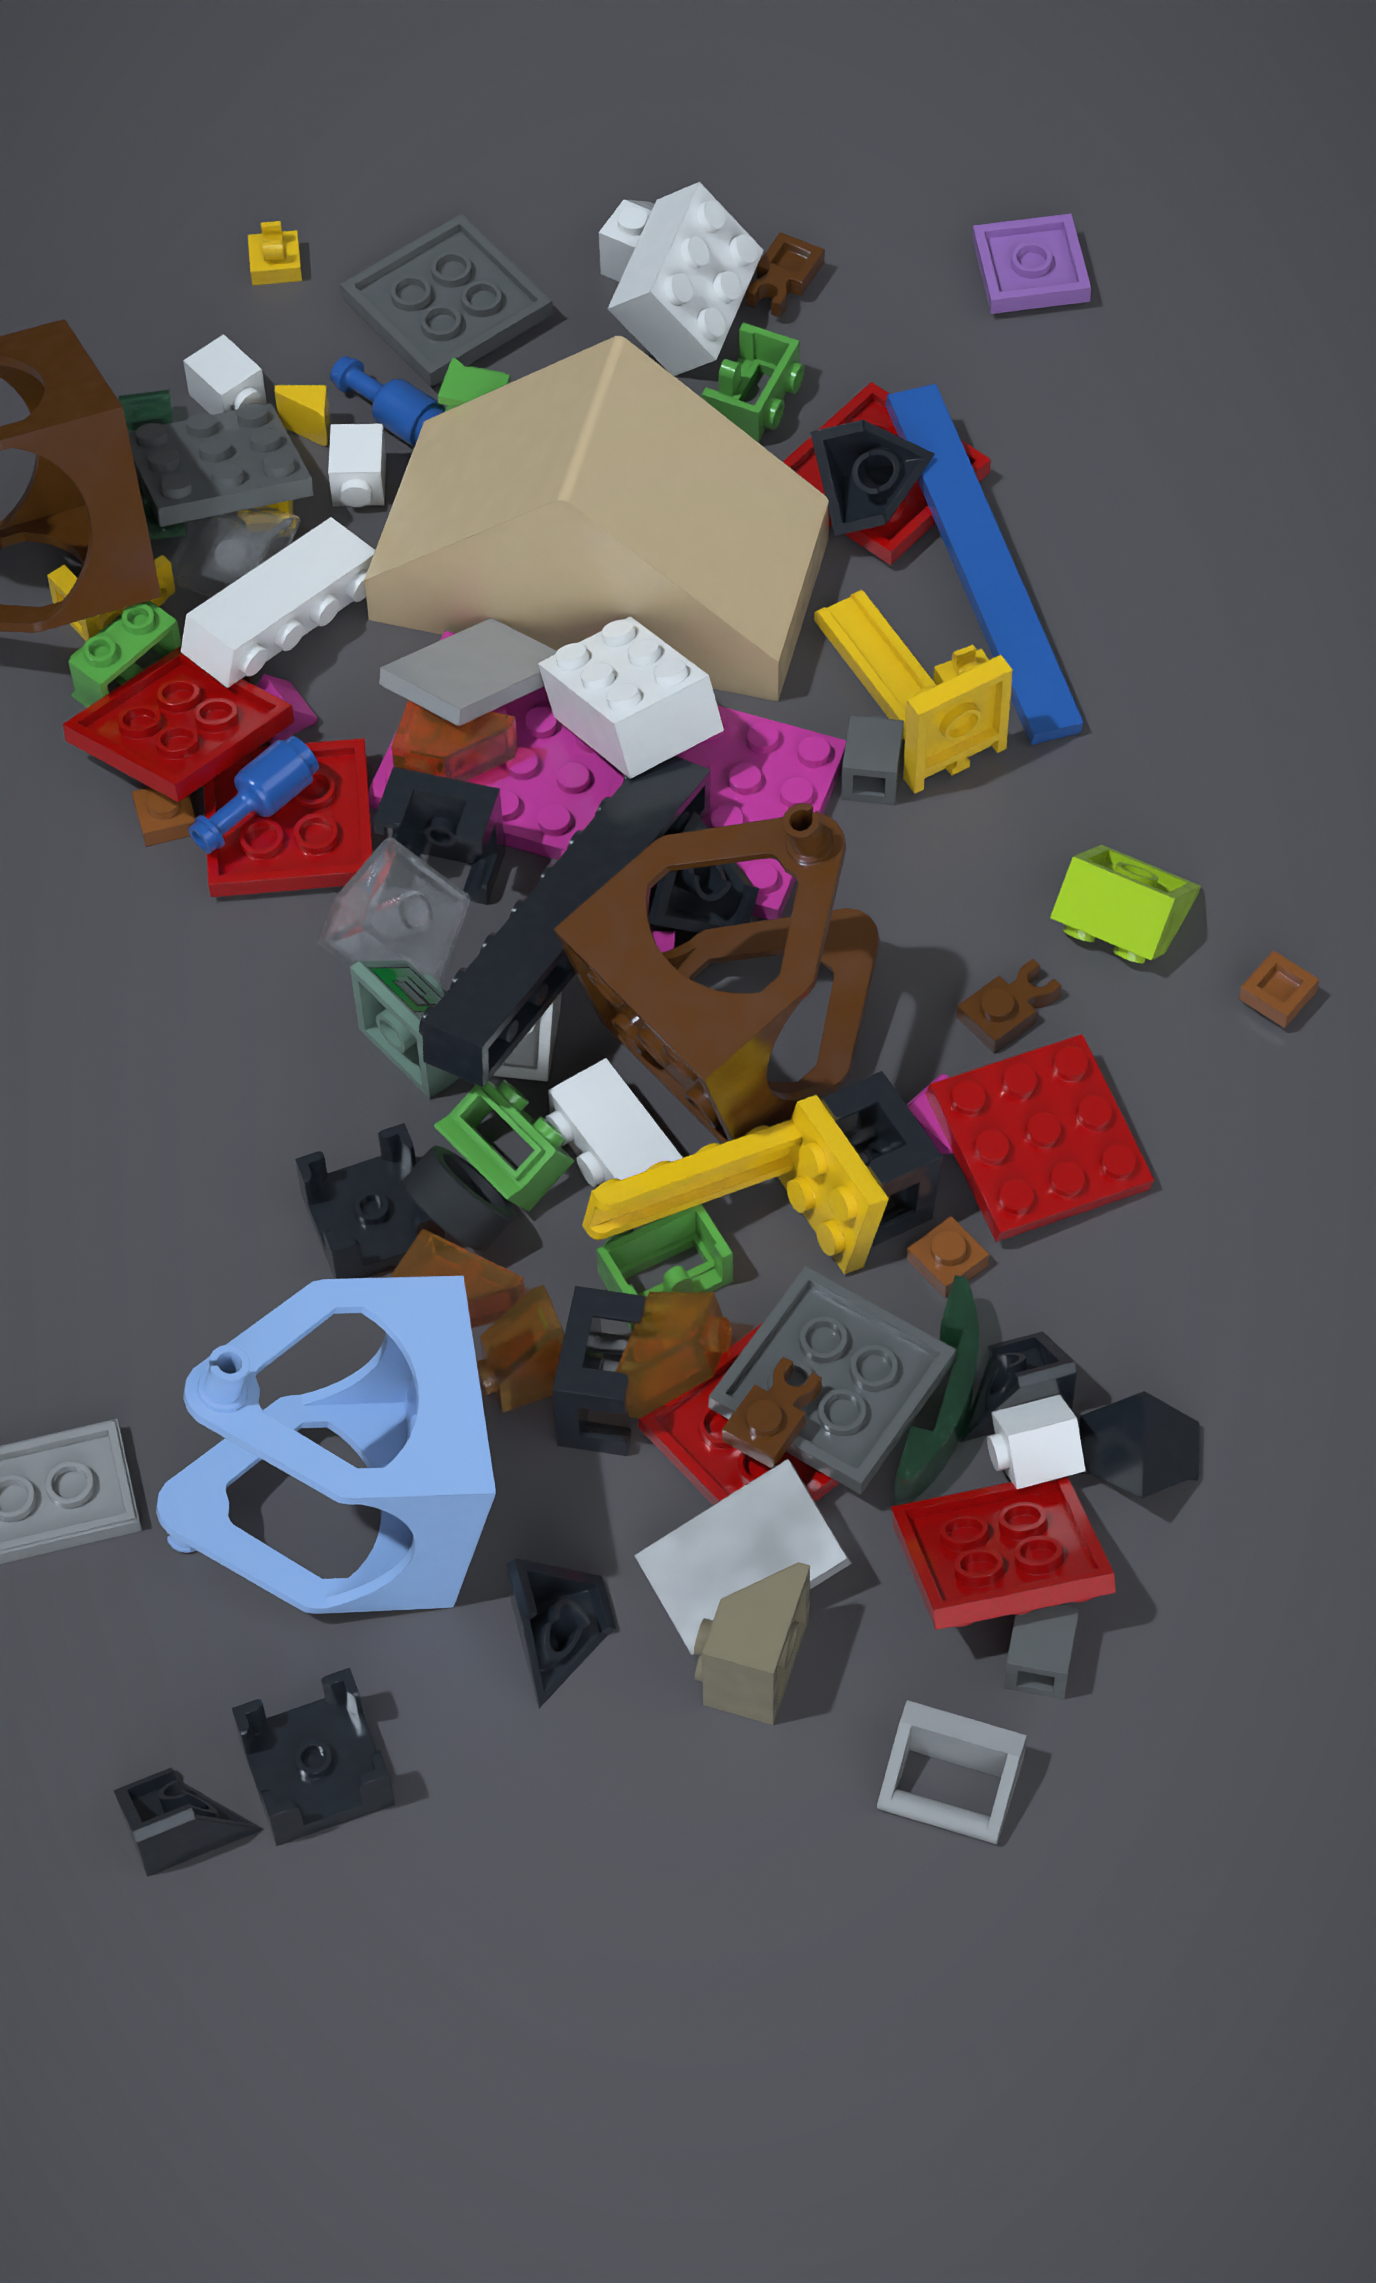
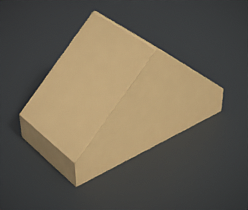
[364,336,829,702]

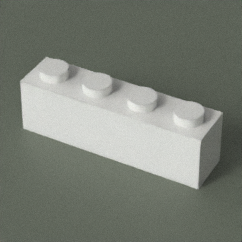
[181,517,375,688]

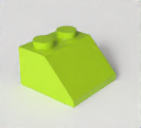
[1050,844,1201,963]

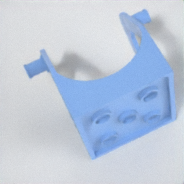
[156,1276,496,1614]

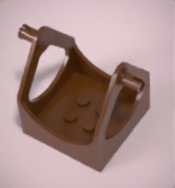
[0,319,161,633]
[553,803,880,1144]

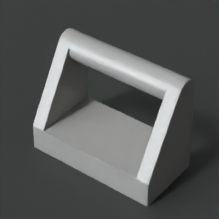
[877,1700,1027,1845]

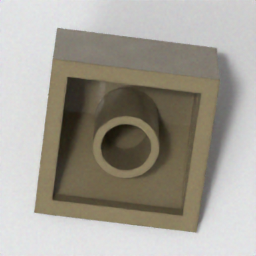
[694,1562,810,1725]

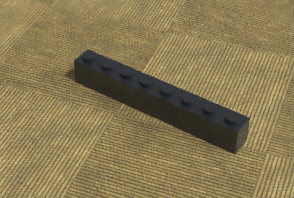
[419,756,711,1087]

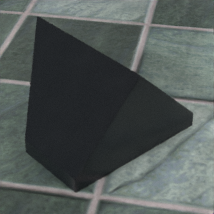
[810,420,935,536]
[649,811,759,933]
[960,1331,1077,1442]
[1078,1391,1199,1498]
[507,1558,616,1709]
[113,1767,264,1877]

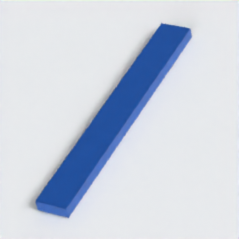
[885,384,1084,745]

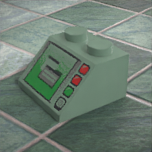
[350,961,460,1100]

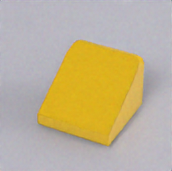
[274,385,331,446]

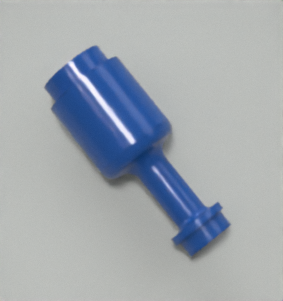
[330,356,445,447]
[188,736,319,854]

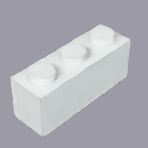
[546,1058,683,1231]

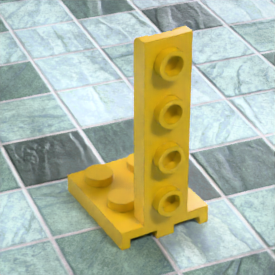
[814,590,1013,794]
[582,1095,889,1275]

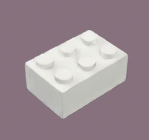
[608,182,764,376]
[538,616,724,779]

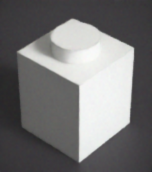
[183,334,267,415]
[328,424,386,507]
[987,1394,1086,1489]

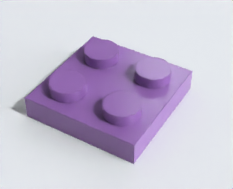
[972,213,1091,314]

